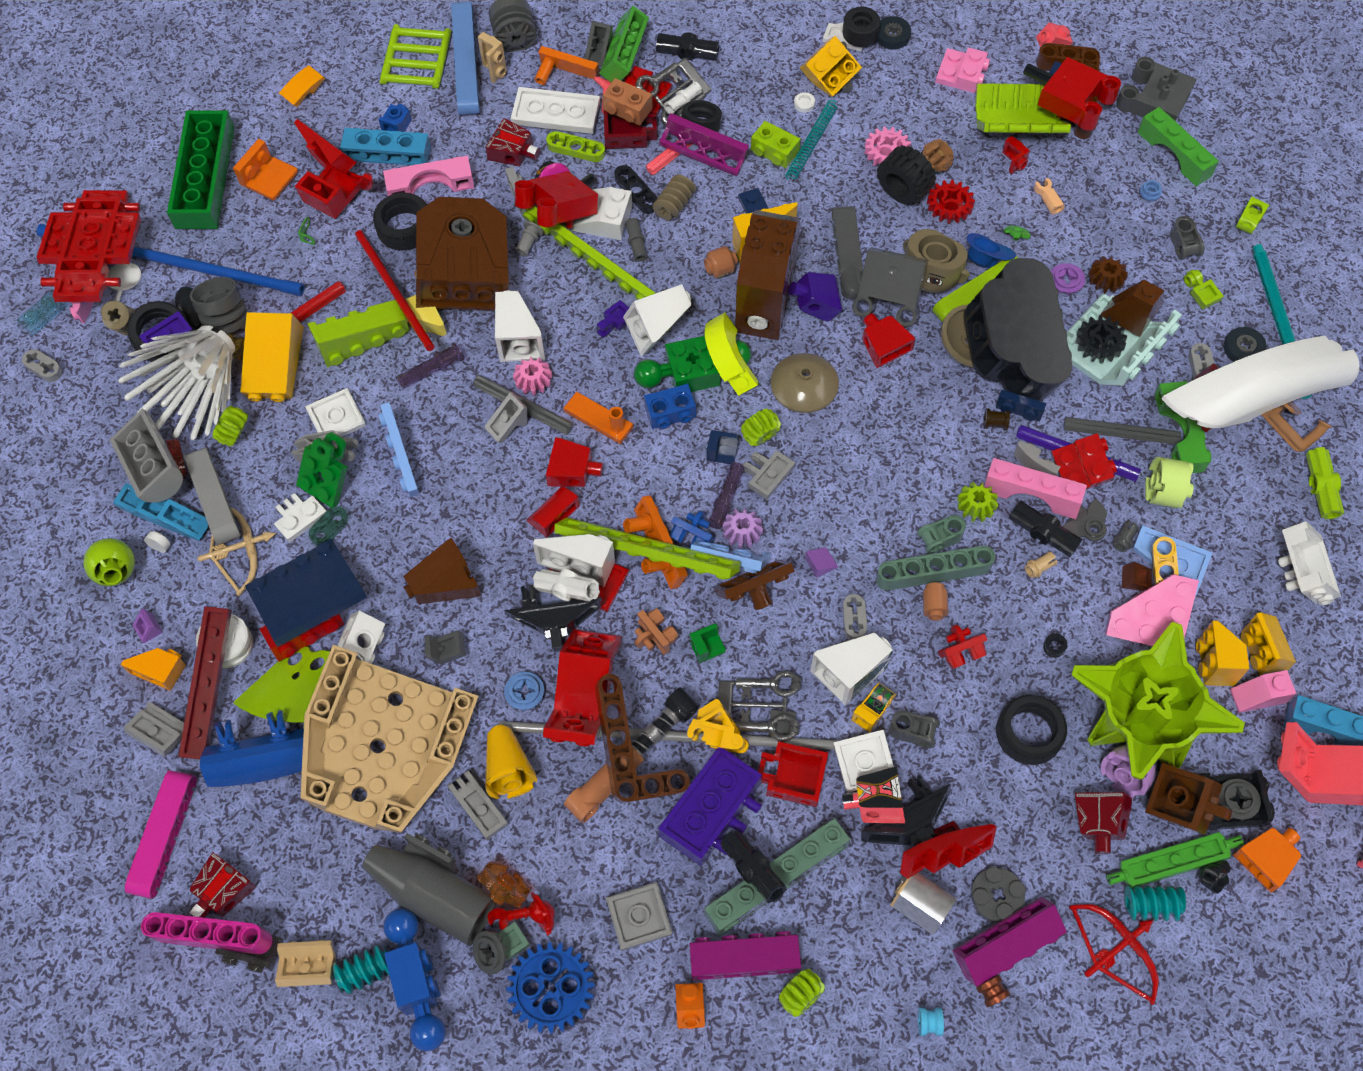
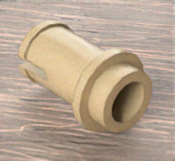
[1025,552,1057,578]

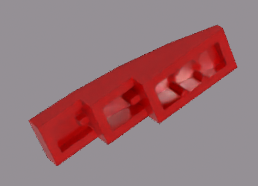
[900,824,997,879]

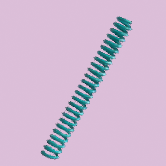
[785,100,837,180]

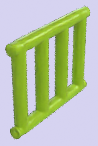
[379,24,452,89]

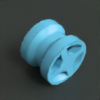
[918,1007,944,1036]

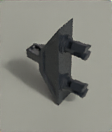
[504,585,604,652]
[861,775,951,846]

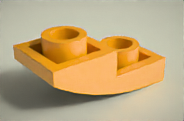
[279,65,325,108]

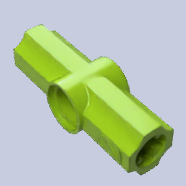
[1306,447,1344,519]

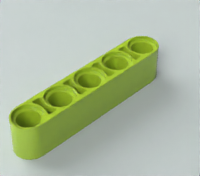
[932,256,1018,322]

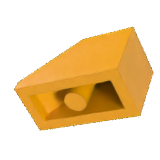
[121,648,186,691]

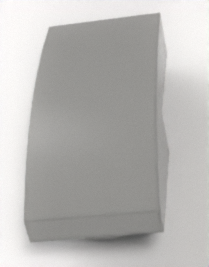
[1014,441,1061,476]

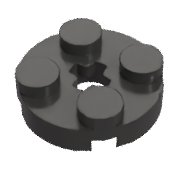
[970,867,1025,922]

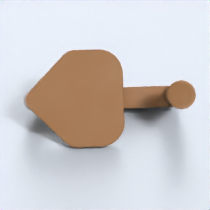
[1261,401,1332,452]

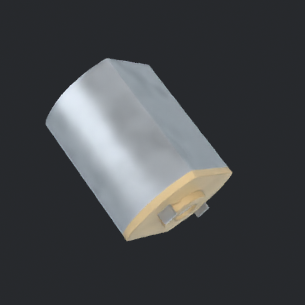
[890,872,957,935]

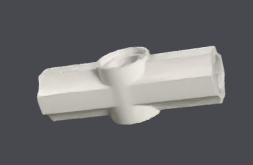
[533,569,600,602]

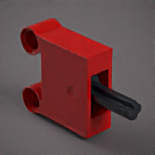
[1023,57,1121,131]

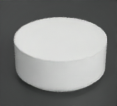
[794,93,815,113]
[144,531,170,553]

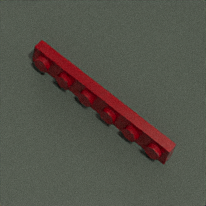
[178,606,232,760]

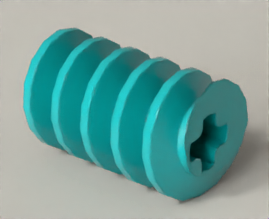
[1124,886,1186,922]
[333,945,389,994]

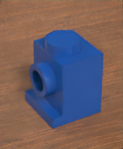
[378,104,412,132]

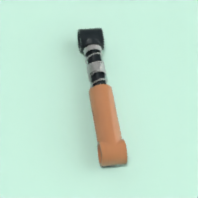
[564,687,700,823]

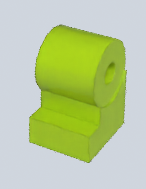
[1236,196,1269,235]

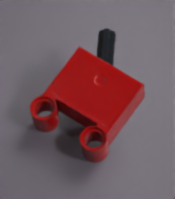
[514,171,598,229]

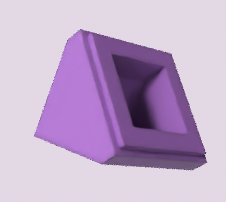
[133,609,163,643]

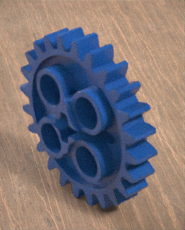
[506,942,595,1035]

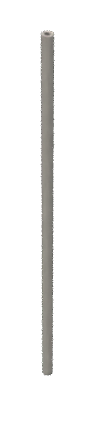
[499,721,841,750]

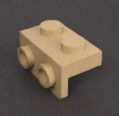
[478,32,507,83]
[275,940,336,987]

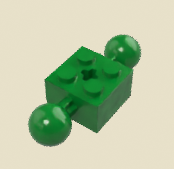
[634,336,751,392]

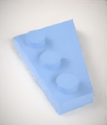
[691,540,771,573]

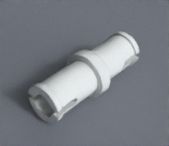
[664,82,702,114]

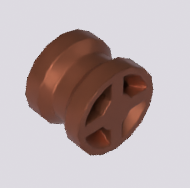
[976,975,1011,1008]

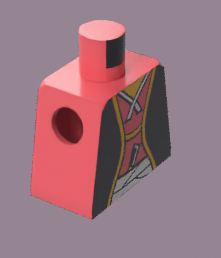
[842,767,905,823]

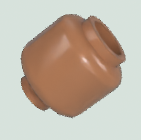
[704,246,738,278]

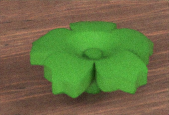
[1004,225,1031,241]

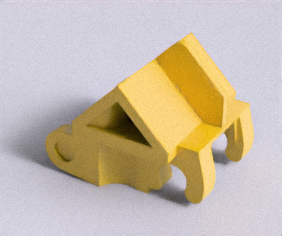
[687,699,749,754]

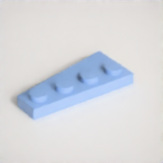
[378,402,419,497]

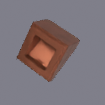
[1122,562,1152,591]

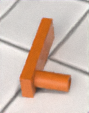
[534,46,600,85]
[563,391,634,444]

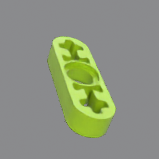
[546,131,605,162]

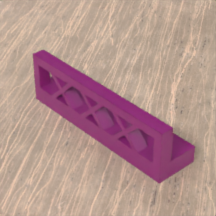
[659,113,749,176]

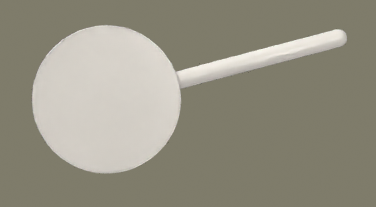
[107,263,142,301]

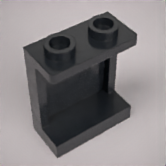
[1199,769,1275,831]

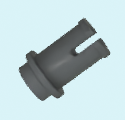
[1113,521,1139,552]

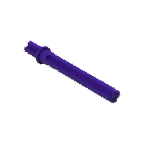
[1016,425,1141,482]

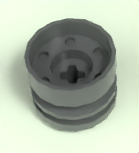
[488,0,537,52]
[190,277,247,334]

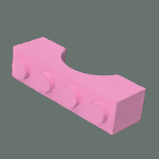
[383,156,474,196]
[984,458,1087,519]

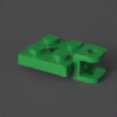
[296,432,348,508]

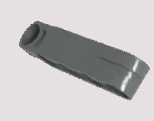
[832,206,863,299]

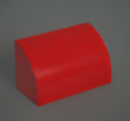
[526,487,580,538]

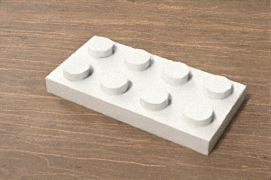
[511,87,600,134]

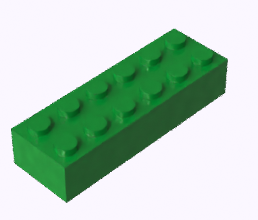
[167,110,235,229]

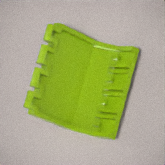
[975,83,1071,133]

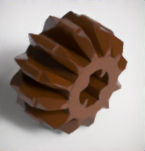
[1088,255,1128,294]

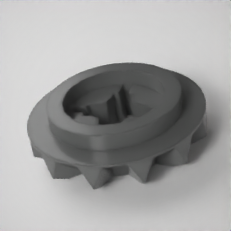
[1219,779,1261,821]
[473,930,509,974]

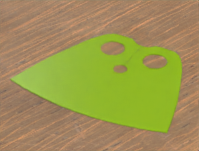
[233,646,330,723]

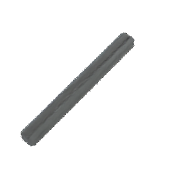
[473,375,573,435]
[1064,417,1181,445]

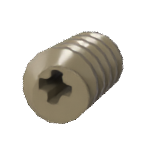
[653,174,696,221]
[101,300,135,336]

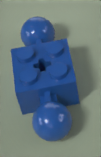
[383,908,446,1052]

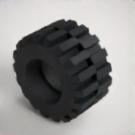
[877,145,936,205]

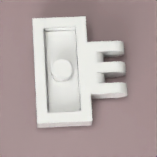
[274,493,328,543]

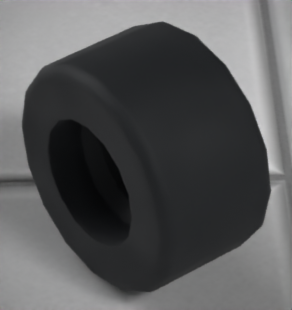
[842,6,881,47]

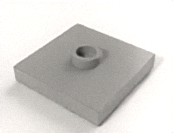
[606,882,673,951]

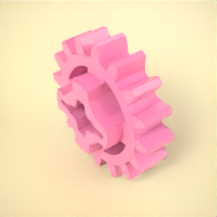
[864,127,911,166]

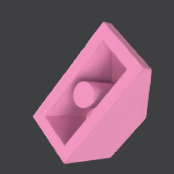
[1230,670,1296,713]

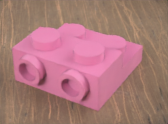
[935,47,990,93]

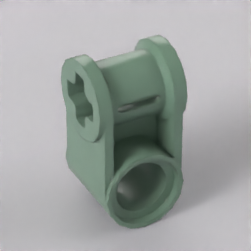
[917,515,966,554]

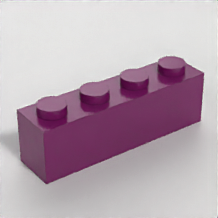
[952,897,1067,987]
[689,931,801,981]

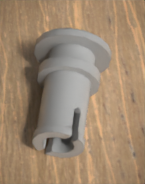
[514,221,544,257]

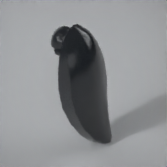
[175,286,202,330]

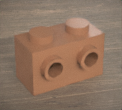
[602,78,652,125]

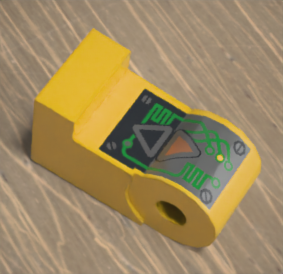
[851,682,896,733]

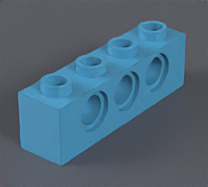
[340,128,431,165]

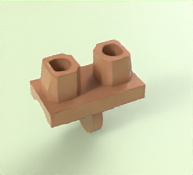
[634,608,678,655]

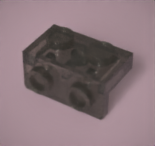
[215,932,283,974]

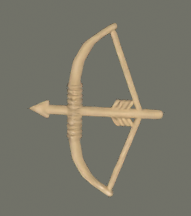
[197,507,276,596]

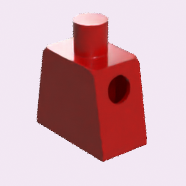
[862,313,915,368]
[546,437,603,487]

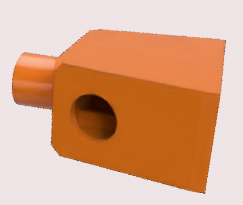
[1233,828,1301,893]

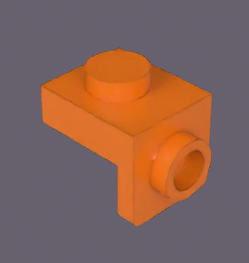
[675,983,705,1029]

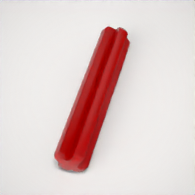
[290,281,346,322]

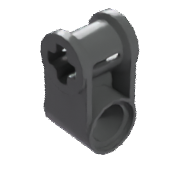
[1169,216,1205,260]
[888,711,940,749]

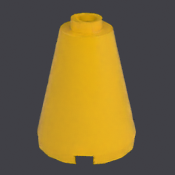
[485,725,537,799]

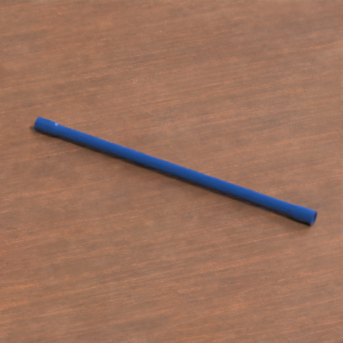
[37,224,305,296]

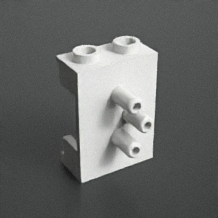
[1278,521,1341,605]

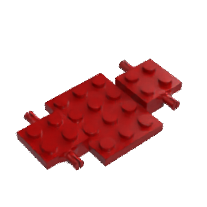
[36,190,141,302]

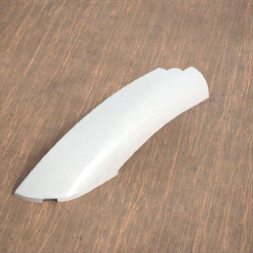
[1161,336,1359,428]

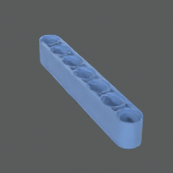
[451,1,480,115]

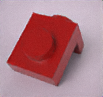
[1002,135,1030,174]

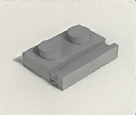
[124,702,184,757]

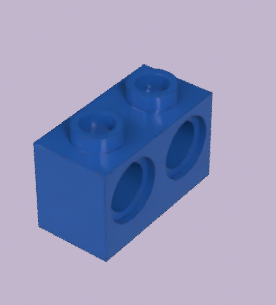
[644,384,696,429]

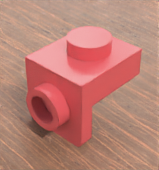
[1036,22,1073,47]

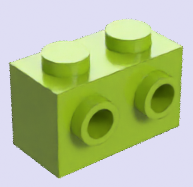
[751,121,801,168]

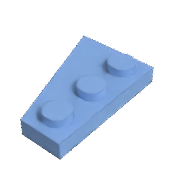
[1133,525,1212,597]

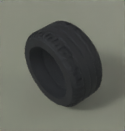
[373,192,427,251]
[127,301,189,362]
[996,695,1067,765]

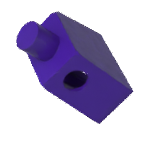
[788,272,842,322]

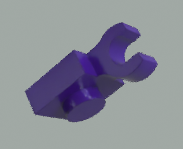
[597,300,629,338]

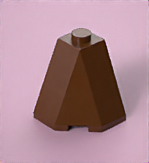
[1101,279,1164,337]
[403,538,481,604]

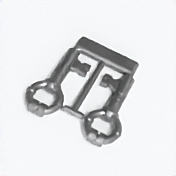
[636,58,711,127]
[718,670,801,742]

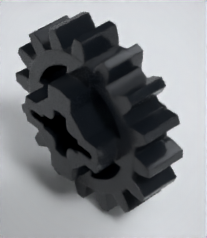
[1075,315,1127,363]

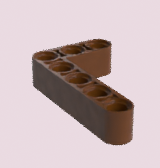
[1036,43,1100,139]
[595,674,690,803]

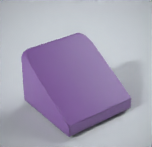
[805,547,838,578]

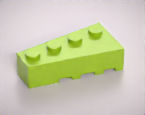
[307,300,409,368]

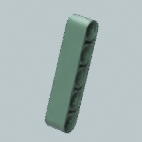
[876,546,995,590]

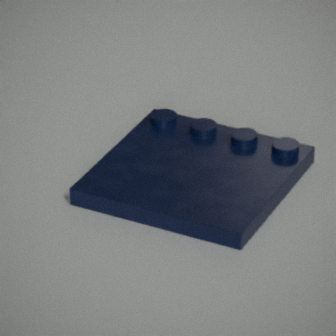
[245,539,367,647]

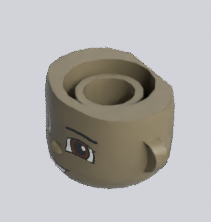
[903,229,970,293]

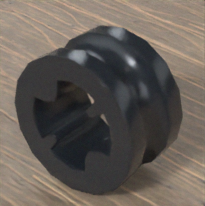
[1043,633,1068,658]

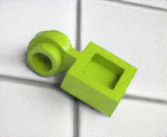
[1184,269,1224,310]

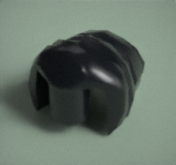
[1199,860,1231,894]

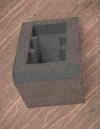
[585,21,613,67]

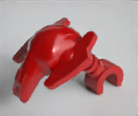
[487,892,555,936]

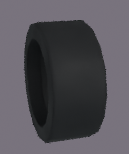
[682,100,722,132]

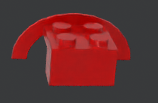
[294,144,374,219]

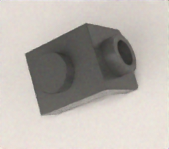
[424,630,466,664]

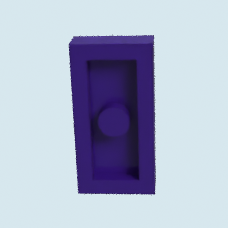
[139,311,193,352]

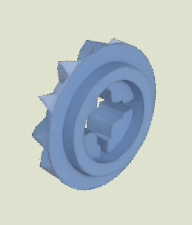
[504,672,545,711]

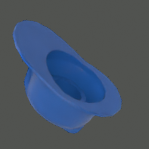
[966,233,1016,268]

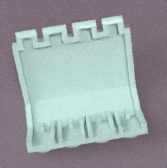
[1067,294,1182,386]

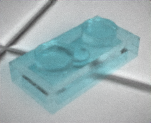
[16,292,67,336]

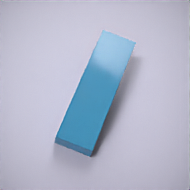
[113,483,209,541]

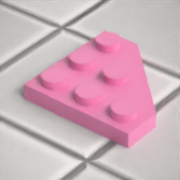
[1105,574,1199,646]

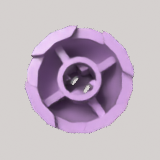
[1101,745,1156,798]

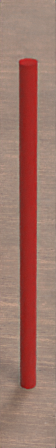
[355,230,435,351]

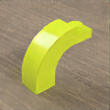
[704,312,758,396]

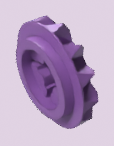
[1051,263,1085,295]

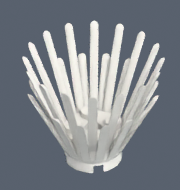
[118,325,236,440]

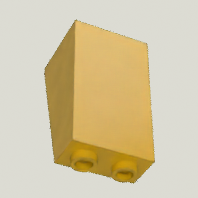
[240,312,304,402]

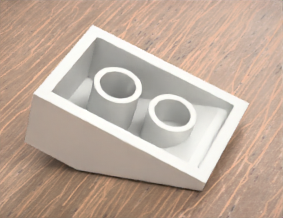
[561,187,632,240]
[533,534,615,587]

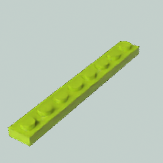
[521,206,656,300]
[554,517,741,579]

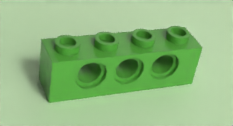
[599,6,649,83]

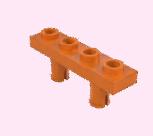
[623,495,688,589]

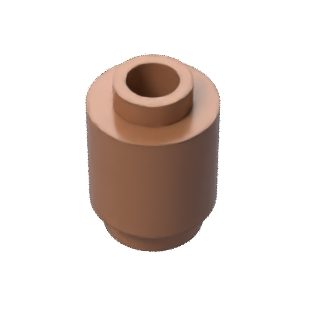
[923,582,948,621]

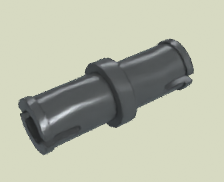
[625,218,648,262]

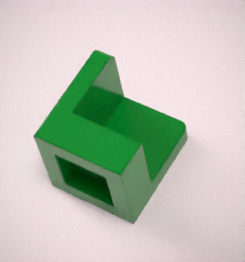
[689,623,726,664]

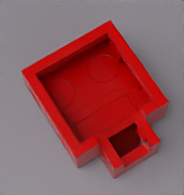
[758,741,828,807]

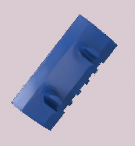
[200,710,304,787]

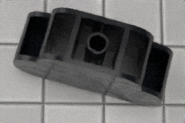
[963,258,1072,401]

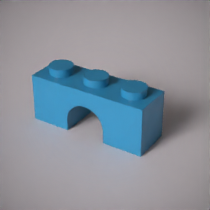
[1283,695,1363,746]

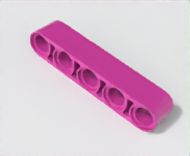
[125,770,197,899]
[141,912,272,954]

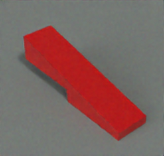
[294,119,357,175]

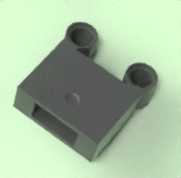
[1116,57,1197,121]
[852,247,929,327]

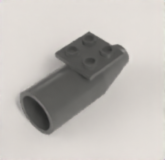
[362,833,497,946]

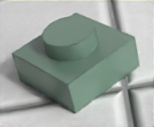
[497,922,530,961]

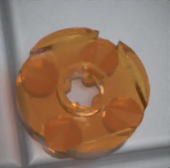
[477,861,530,908]

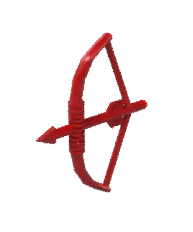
[1069,904,1159,1005]

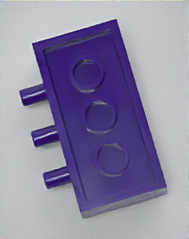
[658,748,762,867]

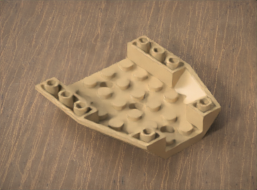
[300,645,478,833]

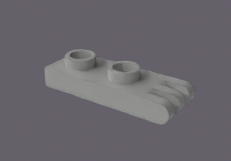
[447,770,508,841]

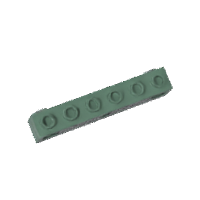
[704,818,851,937]

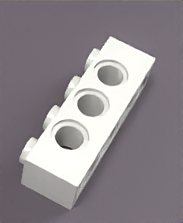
[337,610,385,664]

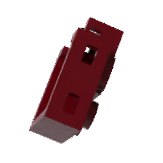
[604,110,657,149]

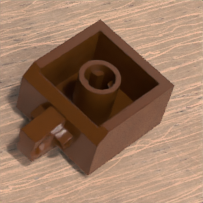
[1145,763,1233,835]

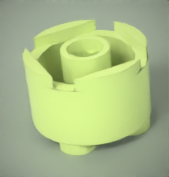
[1145,457,1194,508]

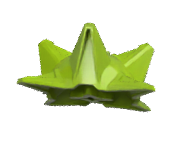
[1071,622,1245,780]

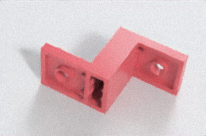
[1277,722,1363,805]

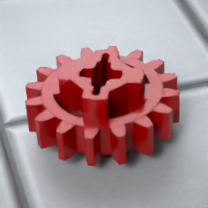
[927,180,975,224]

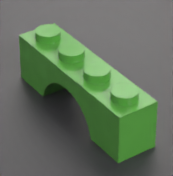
[1138,107,1219,187]
[1154,381,1211,473]

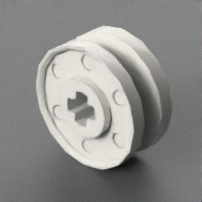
[196,614,253,669]

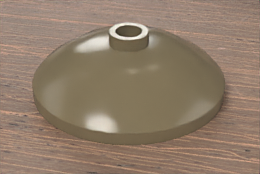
[941,305,974,368]
[771,353,839,413]

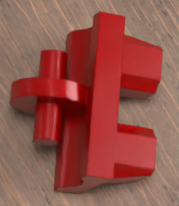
[938,624,987,669]

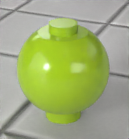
[83,538,135,586]

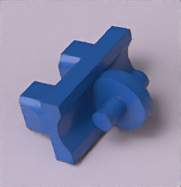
[670,510,716,548]

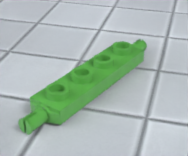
[1106,832,1244,889]

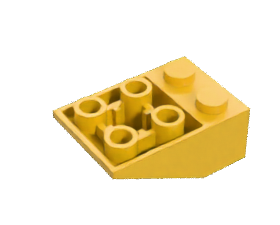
[732,202,798,263]

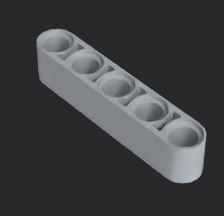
[184,447,241,545]

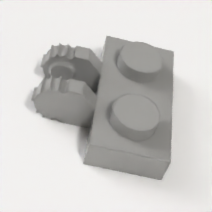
[741,450,795,500]

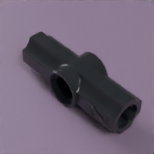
[656,32,719,60]
[1009,501,1083,557]
[720,831,787,903]

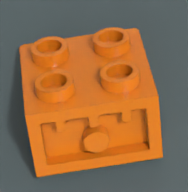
[233,138,298,200]

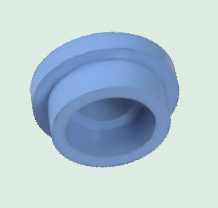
[1140,180,1162,201]

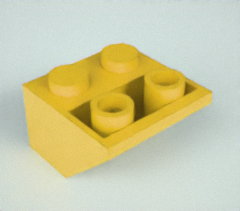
[799,36,862,97]
[1241,612,1296,676]
[1196,620,1249,686]

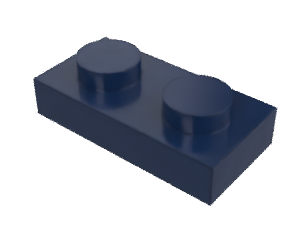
[738,188,769,214]
[995,390,1047,422]

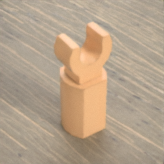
[1034,178,1065,215]

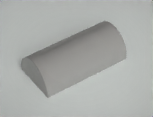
[109,408,183,503]

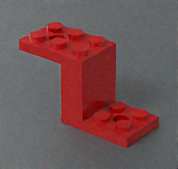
[543,629,622,746]

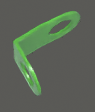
[298,217,315,245]

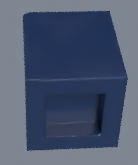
[706,430,739,465]

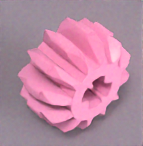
[513,356,552,396]

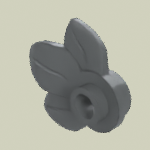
[1063,499,1107,541]

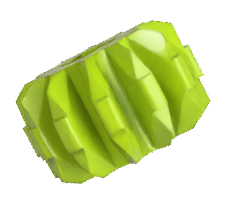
[212,405,248,447]
[741,409,781,446]
[957,482,998,523]
[779,969,825,1017]

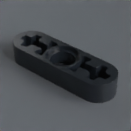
[614,165,657,214]

